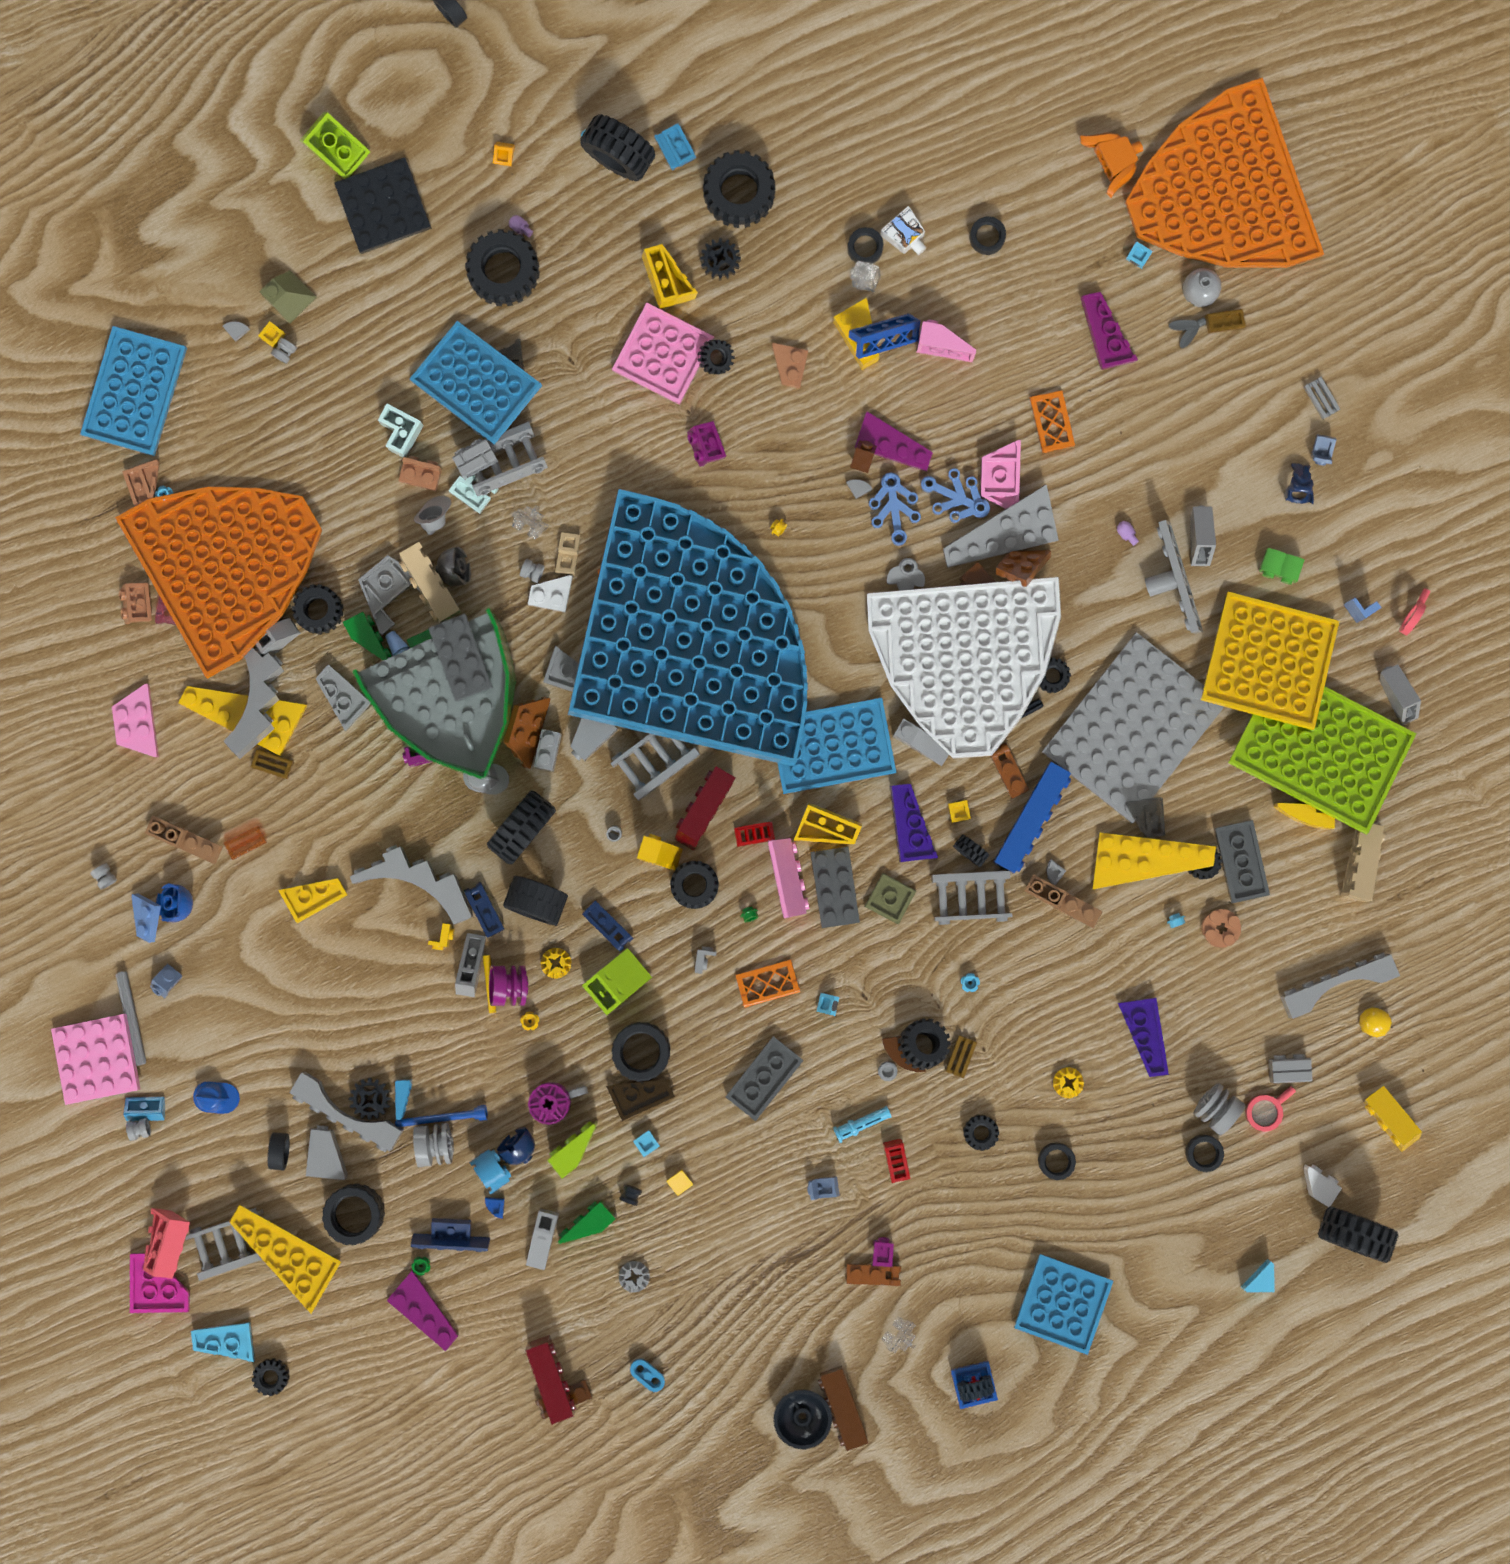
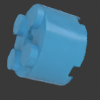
[469,1149,511,1194]

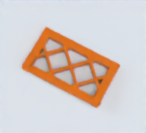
[1030,391,1075,453]
[735,960,800,1008]

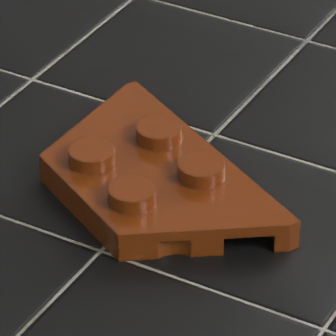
[996,550,1051,587]
[504,697,551,769]

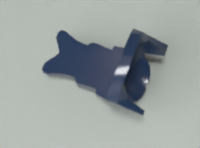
[1284,463,1314,504]

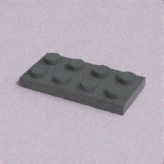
[428,614,493,702]
[1214,820,1270,903]
[810,847,860,928]
[725,1036,804,1121]

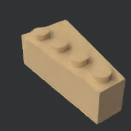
[399,542,460,623]
[1341,824,1385,902]

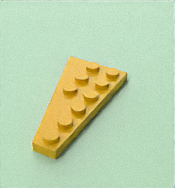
[178,686,308,756]
[1093,833,1216,890]
[229,1205,341,1314]

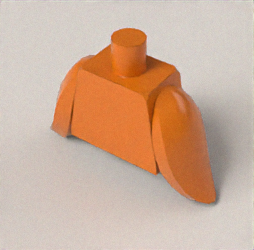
[1080,132,1143,198]

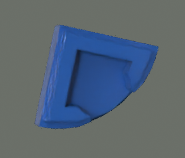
[485,1197,505,1219]

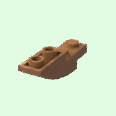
[145,816,223,864]
[1025,874,1103,929]

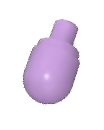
[509,215,533,237]
[1117,521,1139,546]

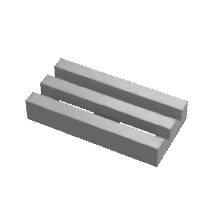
[1304,377,1340,420]

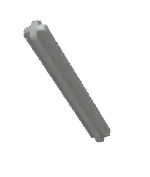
[116,971,146,1066]

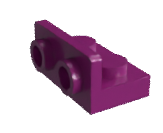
[687,421,726,467]

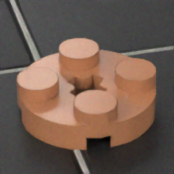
[1201,909,1241,948]

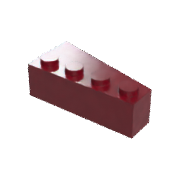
[674,766,736,851]
[525,1335,577,1425]

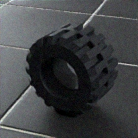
[292,584,344,634]
[670,861,719,909]
[898,1018,951,1070]

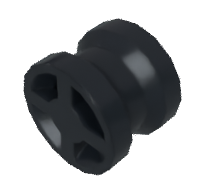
[619,1184,642,1206]

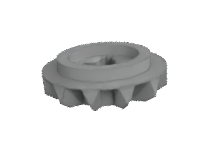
[619,1261,650,1293]

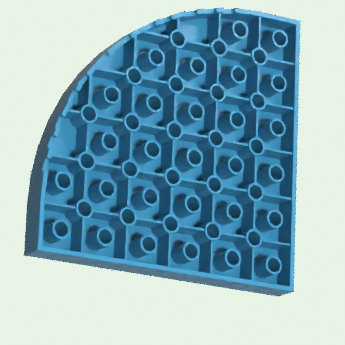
[568,489,808,766]

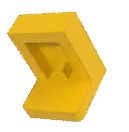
[428,923,455,950]

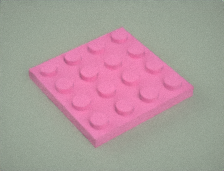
[612,303,714,405]
[51,1014,141,1105]

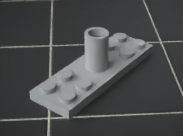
[1145,520,1203,634]

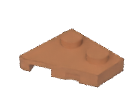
[772,343,808,389]
[122,459,160,507]

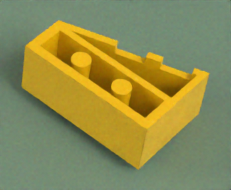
[642,244,698,309]
[833,298,879,370]
[794,803,862,844]
[637,834,683,870]
[1364,1086,1422,1152]

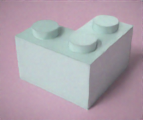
[378,404,423,457]

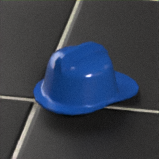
[193,1081,240,1114]

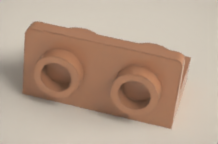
[398,455,442,491]
[119,583,152,624]

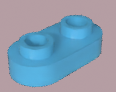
[630,1359,665,1392]

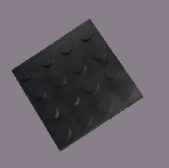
[334,157,432,254]

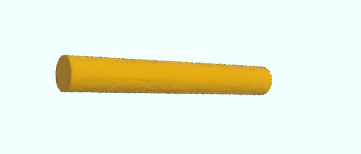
[483,955,497,1013]

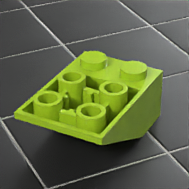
[582,948,652,1015]
[548,1121,598,1178]

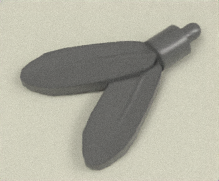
[1169,317,1206,349]

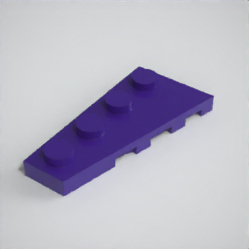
[890,784,938,862]
[1118,998,1169,1077]

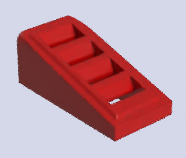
[734,821,775,847]
[883,1139,911,1183]

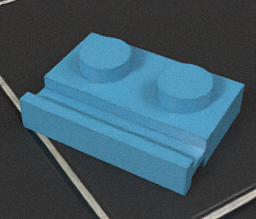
[654,123,696,171]

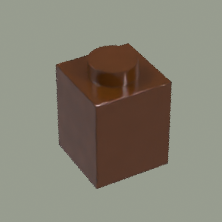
[850,440,877,473]

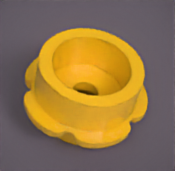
[770,519,787,537]
[520,1011,539,1030]

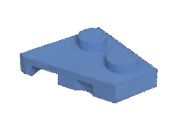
[132,893,161,943]

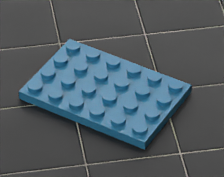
[409,321,542,445]
[80,326,187,456]
[777,698,897,794]

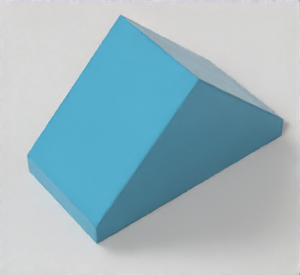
[1241,1259,1275,1292]

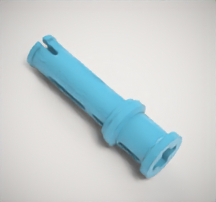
[833,1106,891,1143]

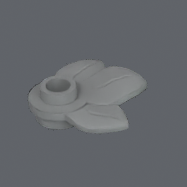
[887,558,925,591]

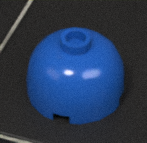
[156,883,193,922]

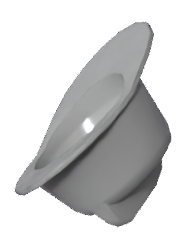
[414,496,451,535]
[463,764,509,794]

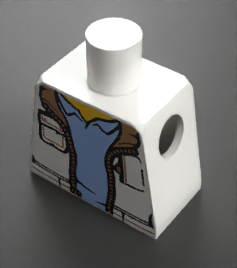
[881,206,926,255]

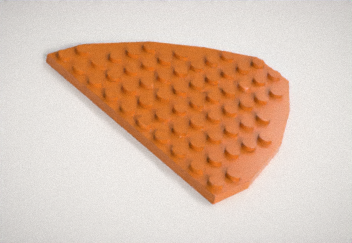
[1125,77,1324,268]
[115,487,322,679]

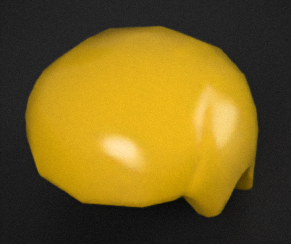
[1359,1007,1392,1038]

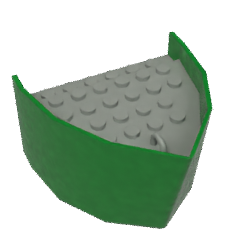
[353,608,516,779]

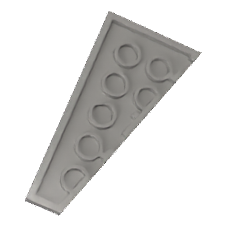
[943,484,1059,567]

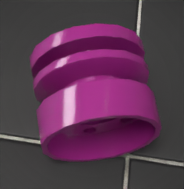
[489,966,528,1006]
[528,1082,571,1125]

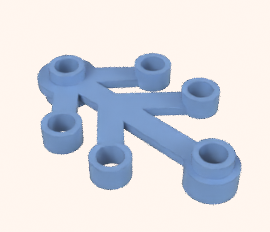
[921,468,990,523]
[869,472,921,546]

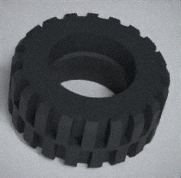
[580,114,655,181]
[703,150,775,228]
[465,229,540,307]
[487,790,556,865]
[1318,1206,1399,1263]

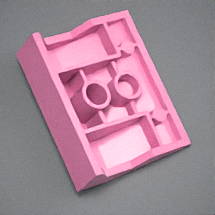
[768,838,809,918]

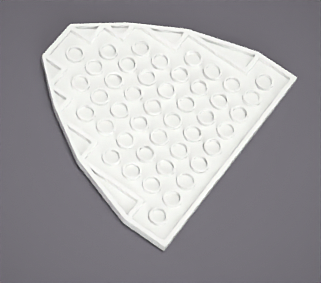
[867,577,1061,758]

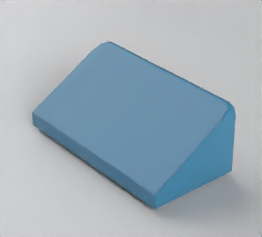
[123,1097,165,1121]

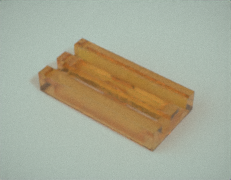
[224,826,267,860]

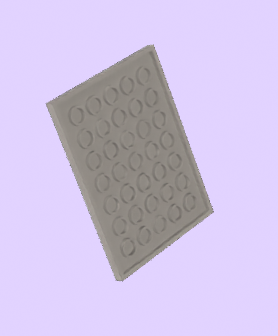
[1042,632,1224,823]

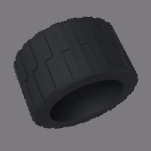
[503,876,568,926]
[611,1022,671,1082]
[322,1183,385,1246]

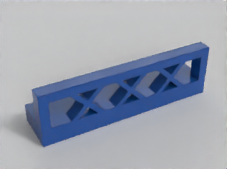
[849,313,920,359]

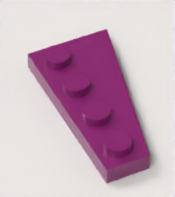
[1081,292,1138,370]
[855,411,933,472]
[387,1270,459,1351]

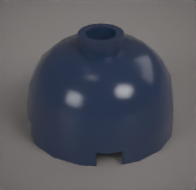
[496,1127,535,1165]

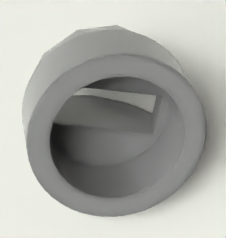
[606,826,622,842]

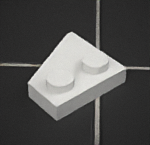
[528,575,573,613]

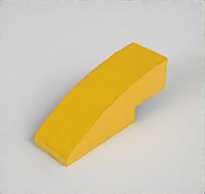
[1274,803,1335,830]

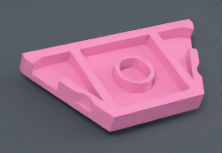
[980,440,1021,509]
[112,684,159,757]

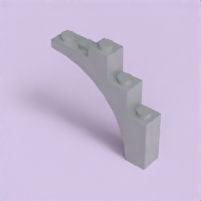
[224,647,284,759]
[350,845,473,925]

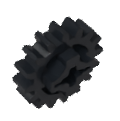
[700,238,741,281]
[349,1077,392,1120]

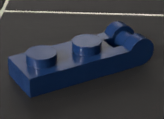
[463,881,505,938]
[582,900,634,952]

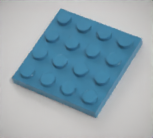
[1014,1253,1113,1355]

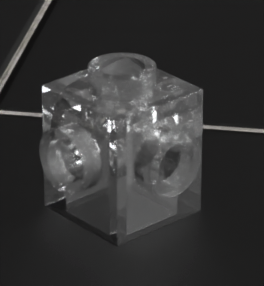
[850,261,881,292]

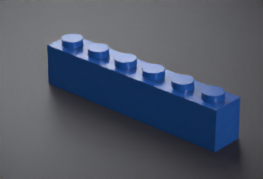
[993,762,1071,874]

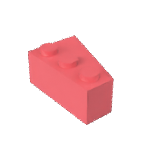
[143,1208,190,1279]

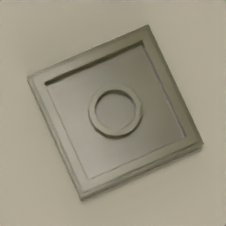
[864,873,916,925]

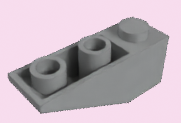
[526,1209,559,1270]

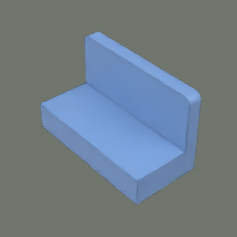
[1344,598,1381,623]

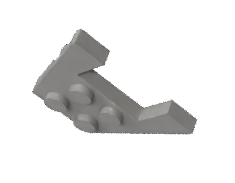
[358,555,421,635]

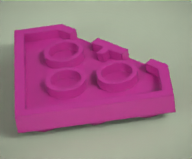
[130,1253,190,1313]

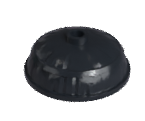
[773,1389,832,1449]

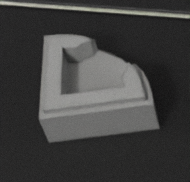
[223,322,250,342]
[846,479,872,499]
[1046,859,1066,885]

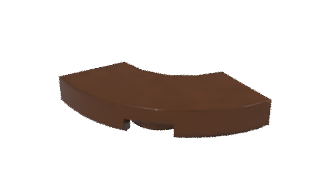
[882,1036,926,1072]

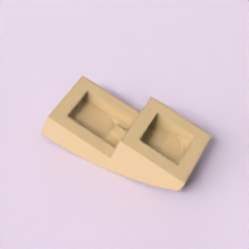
[555,532,580,576]

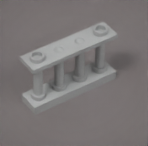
[465,422,548,497]
[610,734,700,801]
[931,871,1012,925]
[185,1208,264,1281]

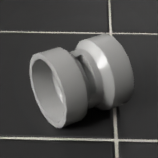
[271,338,297,364]
[520,559,545,583]
[90,863,117,890]
[126,1118,151,1141]

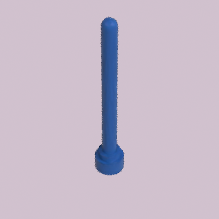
[395,1104,488,1127]

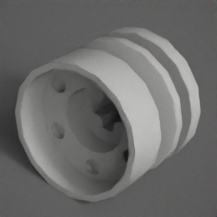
[1193,1083,1245,1135]
[413,1123,454,1168]

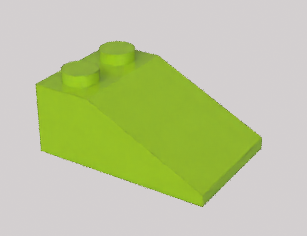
[300,112,370,179]

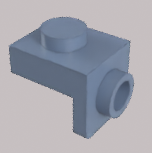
[1311,434,1337,466]
[150,964,182,998]
[807,1177,840,1200]

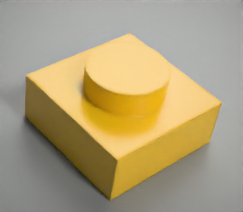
[258,321,286,349]
[948,800,971,823]

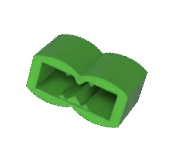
[1259,548,1304,585]

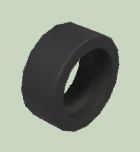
[433,0,467,28]
[969,216,1006,255]
[847,227,884,266]
[267,1132,290,1171]
[1185,1134,1224,1172]
[1038,1142,1076,1180]

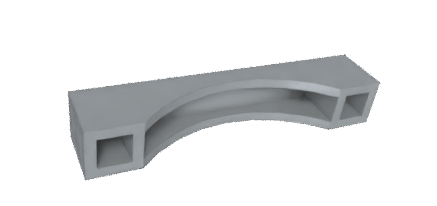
[1280,952,1400,1019]
[290,1072,404,1152]

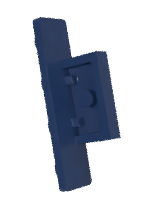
[411,1218,490,1252]

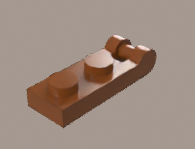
[990,742,1029,799]
[846,1263,901,1286]

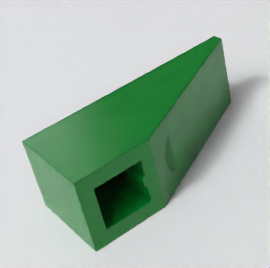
[343,612,392,661]
[558,1200,617,1244]

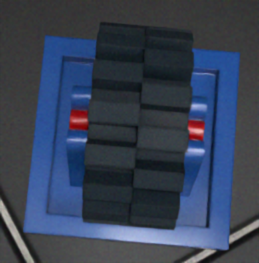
[951,1361,998,1409]

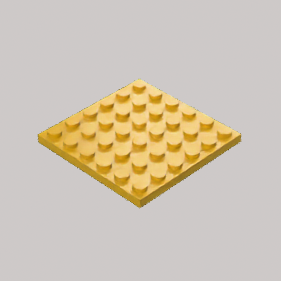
[1201,592,1340,730]

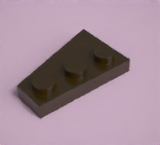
[606,1079,675,1121]

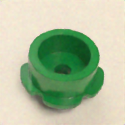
[740,906,759,923]
[411,1256,431,1276]

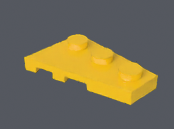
[278,878,348,924]

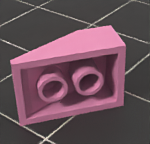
[917,320,976,362]

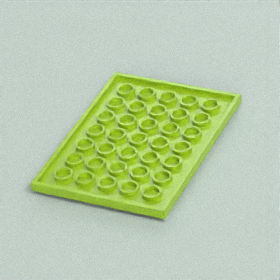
[1228,686,1416,835]

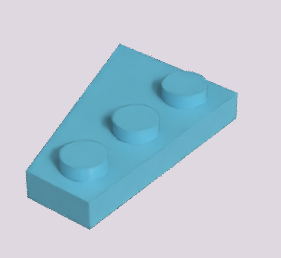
[191,1322,255,1362]

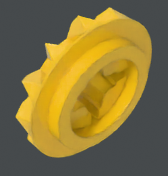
[540,948,571,979]
[1053,1067,1084,1098]

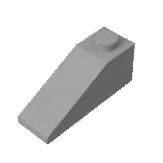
[893,719,949,766]
[455,933,486,997]

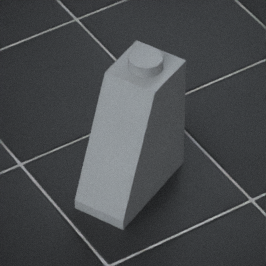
[1190,506,1216,566]
[1380,665,1421,726]
[570,718,618,761]
[306,1125,348,1180]

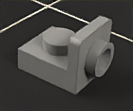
[695,946,717,974]

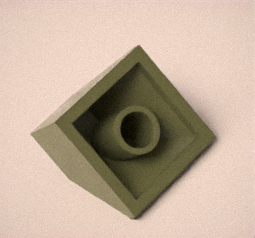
[259,270,317,324]

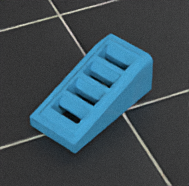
[395,1079,413,1120]

